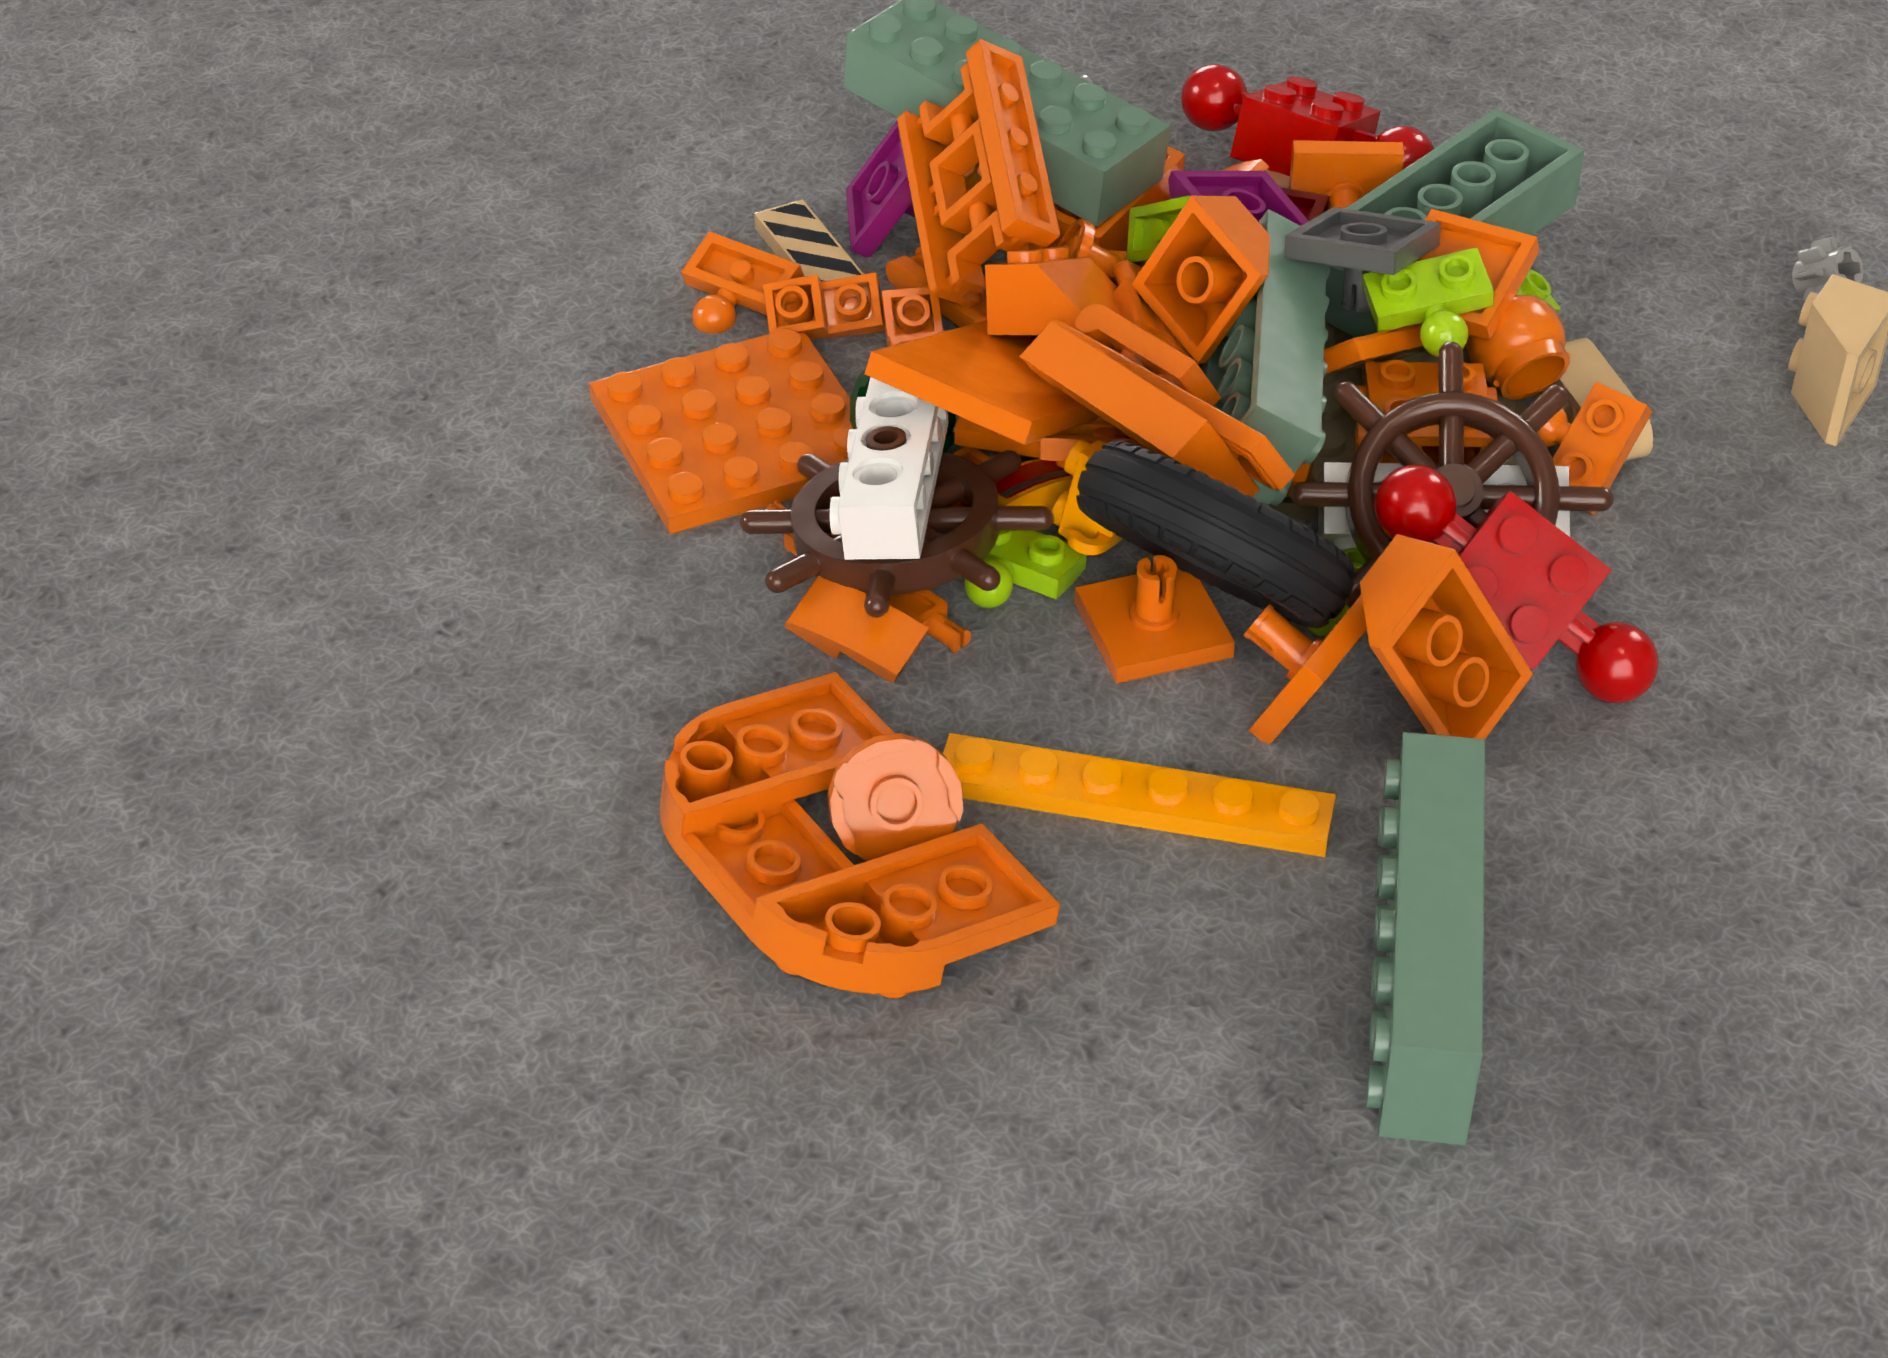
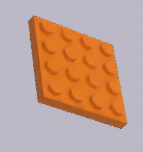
[589,329,853,534]

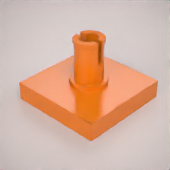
[1289,140,1404,211]
[1415,209,1540,340]
[1074,555,1235,683]
[1243,595,1367,745]

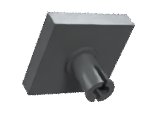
[1285,207,1441,313]

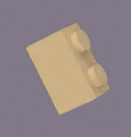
[1788,274,1888,446]

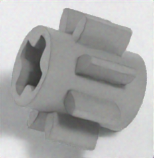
[1792,237,1864,301]

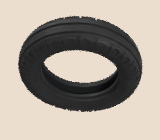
[1076,441,1355,629]

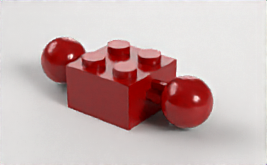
[1181,64,1434,176]
[1374,465,1659,703]

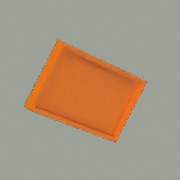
[864,320,1098,445]

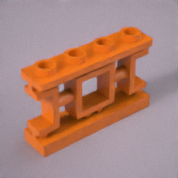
[897,39,1060,308]

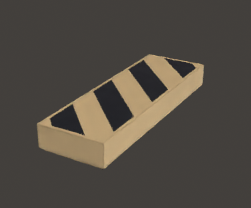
[754,199,864,282]

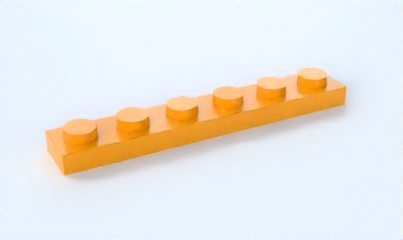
[943,733,1336,857]

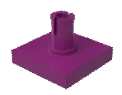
[846,121,915,257]

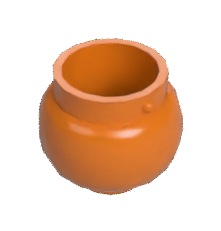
[1466,295,1571,400]

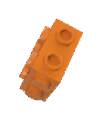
[1351,360,1497,465]

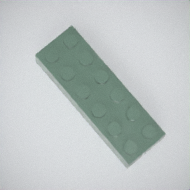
[843,0,1171,226]
[1325,108,1584,338]
[1202,209,1330,507]
[1366,732,1485,1145]

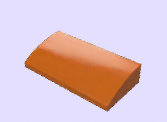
[1019,320,1260,497]

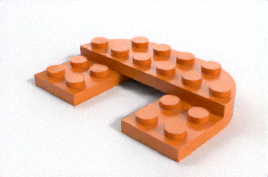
[659,672,1061,998]

